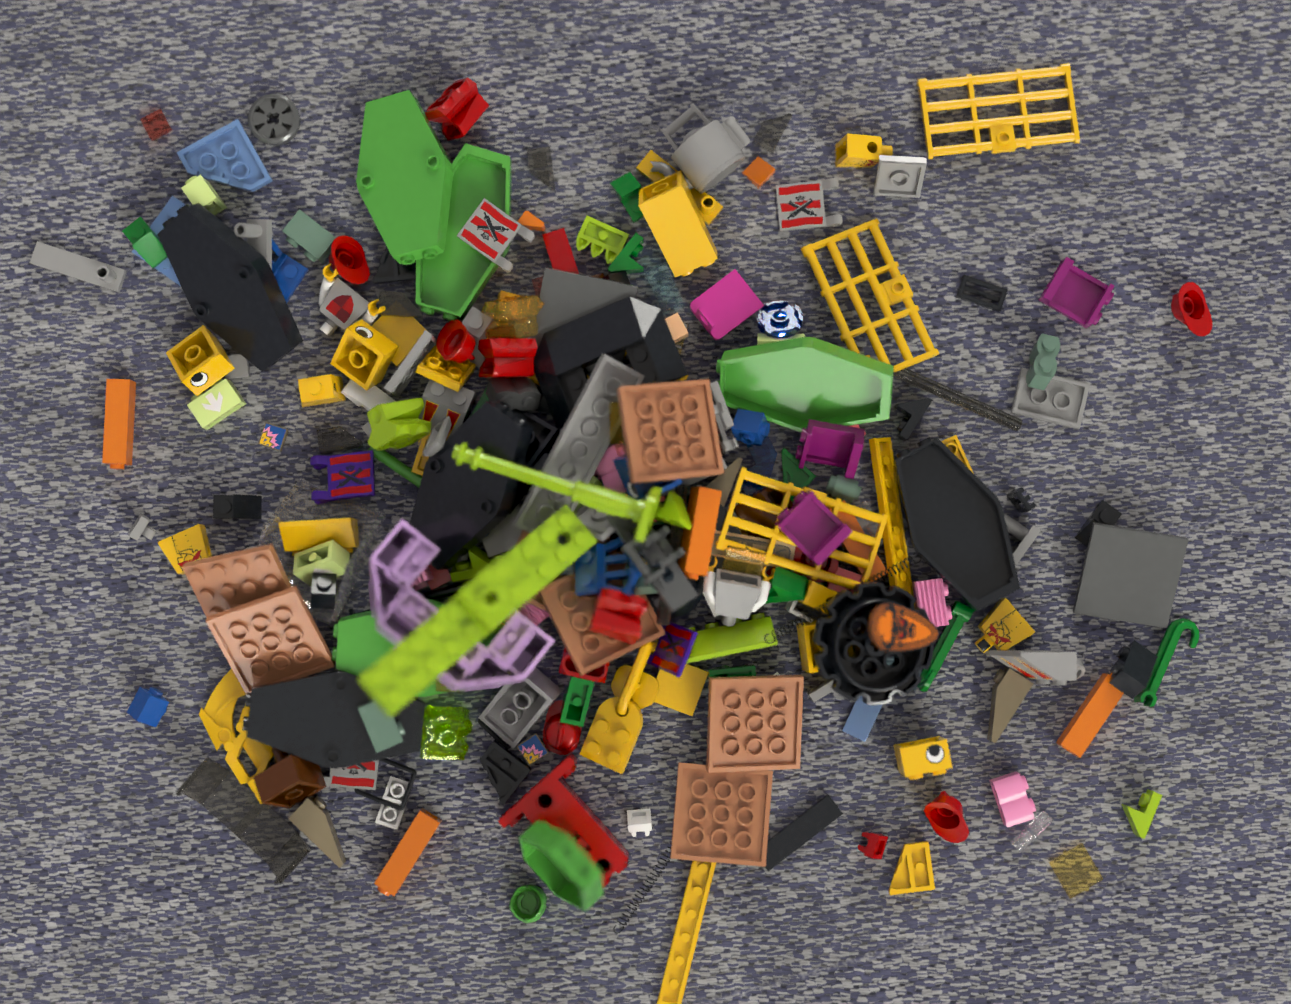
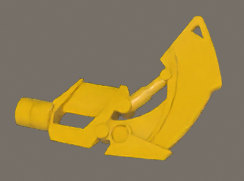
[199,668,274,804]

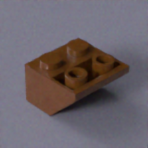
[734,487,793,540]

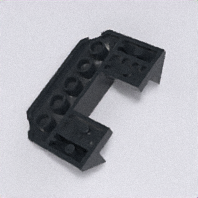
[534,297,688,430]

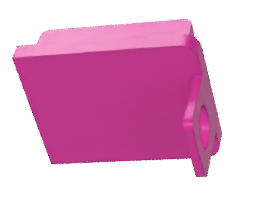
[690,269,764,340]

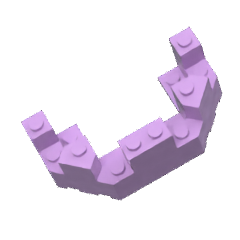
[368,519,555,692]

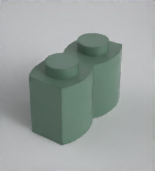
[1026,333,1060,390]

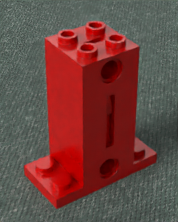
[498,753,629,888]

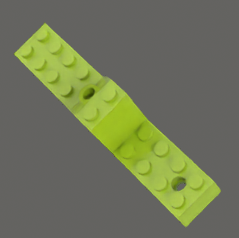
[357,505,597,719]

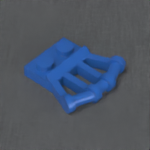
[272,239,309,303]
[575,537,641,596]

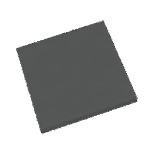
[532,267,638,373]
[1073,522,1189,628]

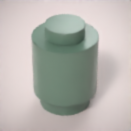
[825,474,862,503]

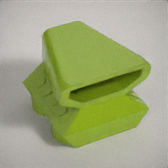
[367,398,432,451]

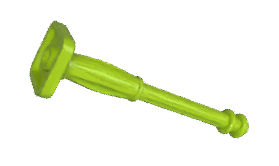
[452,442,662,543]

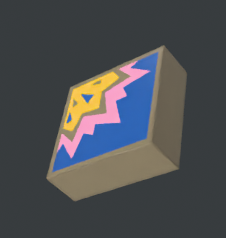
[258,422,289,452]
[516,733,549,766]

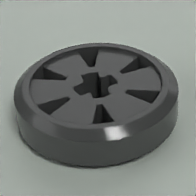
[248,93,301,146]

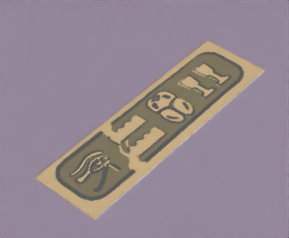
[711,530,796,569]

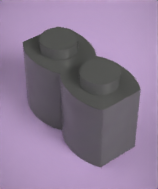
[486,377,541,411]

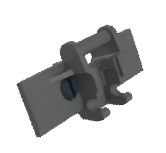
[606,514,698,613]

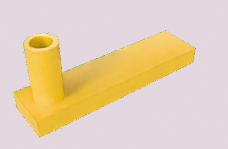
[636,150,723,226]

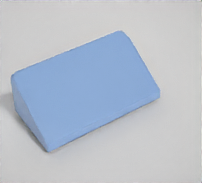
[842,696,883,742]

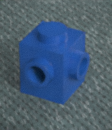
[731,409,770,445]
[127,687,169,727]

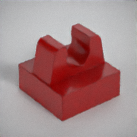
[858,832,888,859]

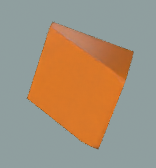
[742,156,776,189]
[517,210,546,231]

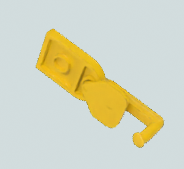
[579,640,659,774]

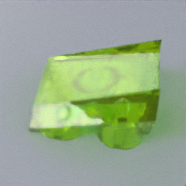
[420,705,473,760]

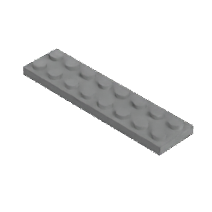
[513,353,645,541]

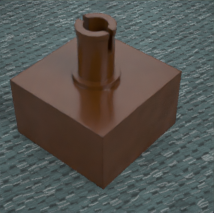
[253,748,327,808]

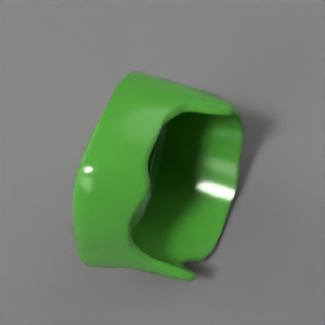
[509,884,547,923]

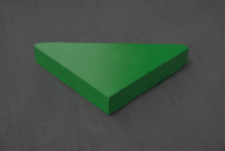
[781,448,816,503]

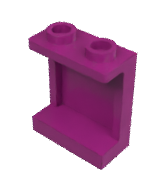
[1039,257,1115,328]
[795,419,865,479]
[775,490,853,566]

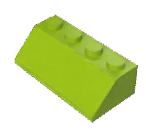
[686,613,778,663]

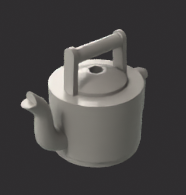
[650,103,750,194]

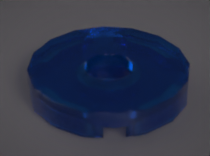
[757,300,803,338]

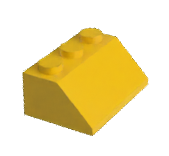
[279,518,359,556]

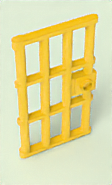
[917,63,1080,159]
[801,219,939,373]
[715,467,888,590]

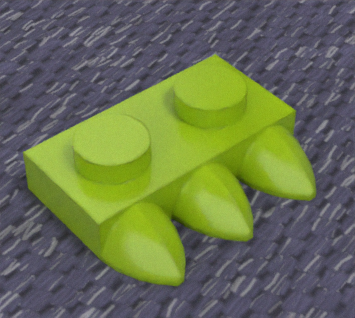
[576,216,629,264]

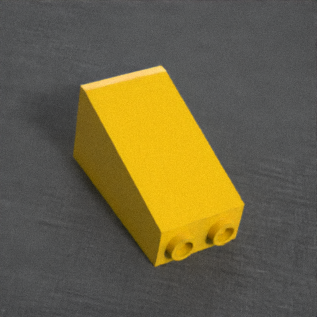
[639,170,718,278]

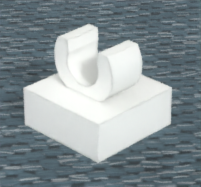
[627,808,652,837]

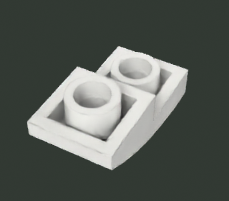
[341,379,396,411]
[375,776,410,831]

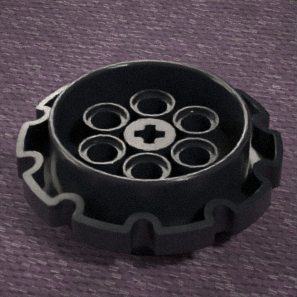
[813,582,934,705]

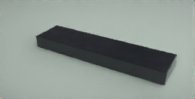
[765,794,843,872]

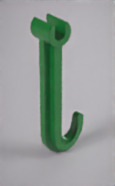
[917,601,974,692]
[1134,618,1200,707]

